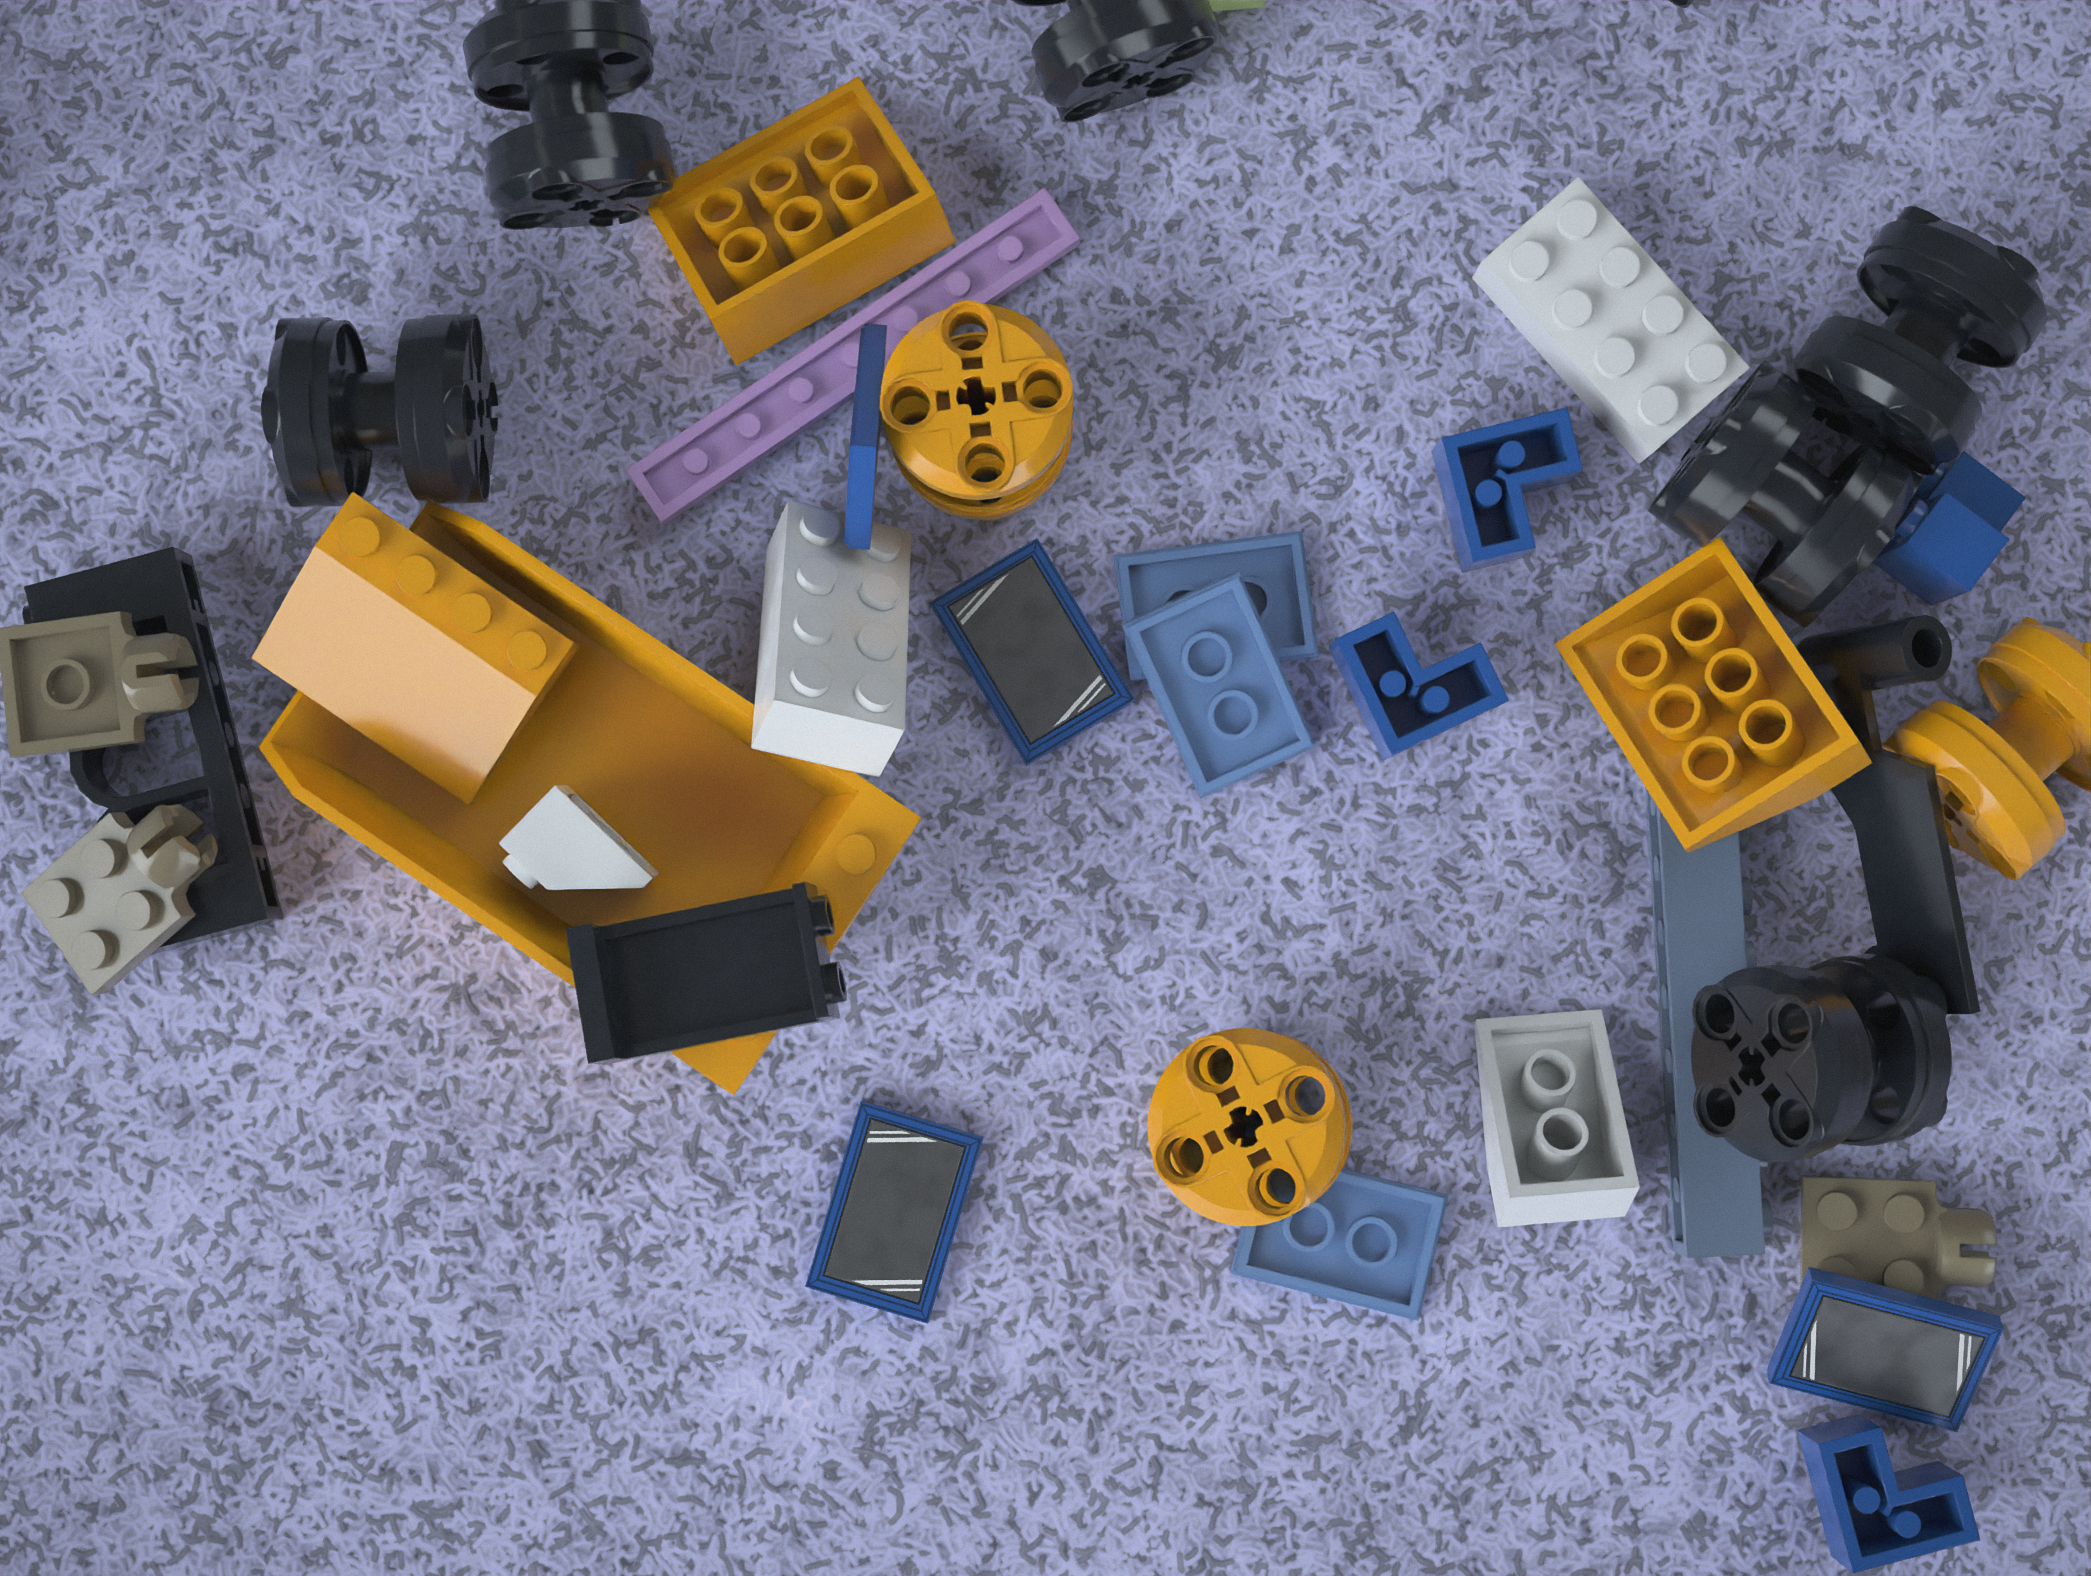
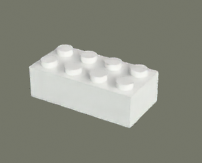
[1472,177,1750,464]
[751,500,911,777]

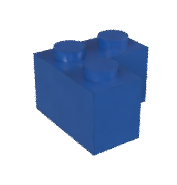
[1431,407,1583,573]
[1873,451,2026,606]
[1328,612,1509,761]
[1797,1414,1981,1573]

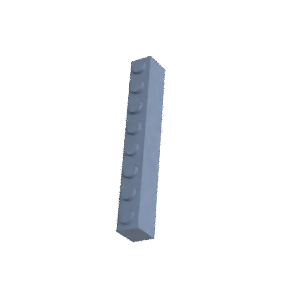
[1645,787,1773,1258]

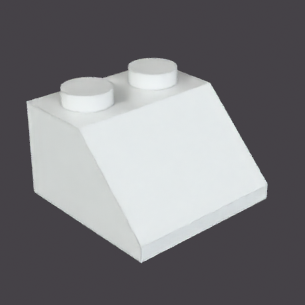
[499,784,660,890]

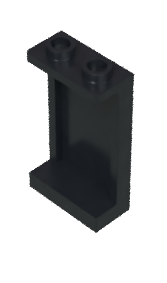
[566,881,847,1065]

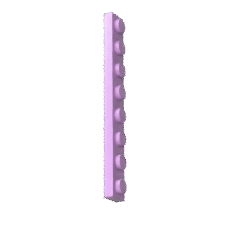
[625,187,1080,526]

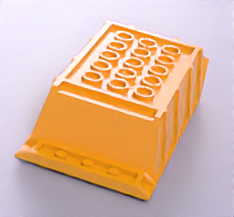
[259,501,921,1096]

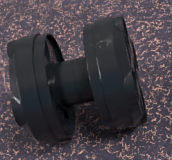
[463,0,676,230]
[1012,0,1219,123]
[1793,206,2047,476]
[261,314,498,507]
[1648,360,1923,628]
[1691,954,1952,1163]

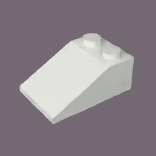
[1474,1009,1640,1227]

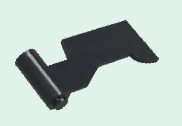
[1796,615,1981,1014]

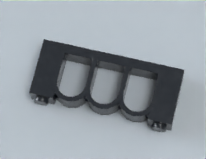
[22,547,284,955]

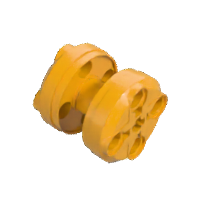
[880,300,1073,521]
[1882,617,2091,881]
[1148,1028,1353,1226]

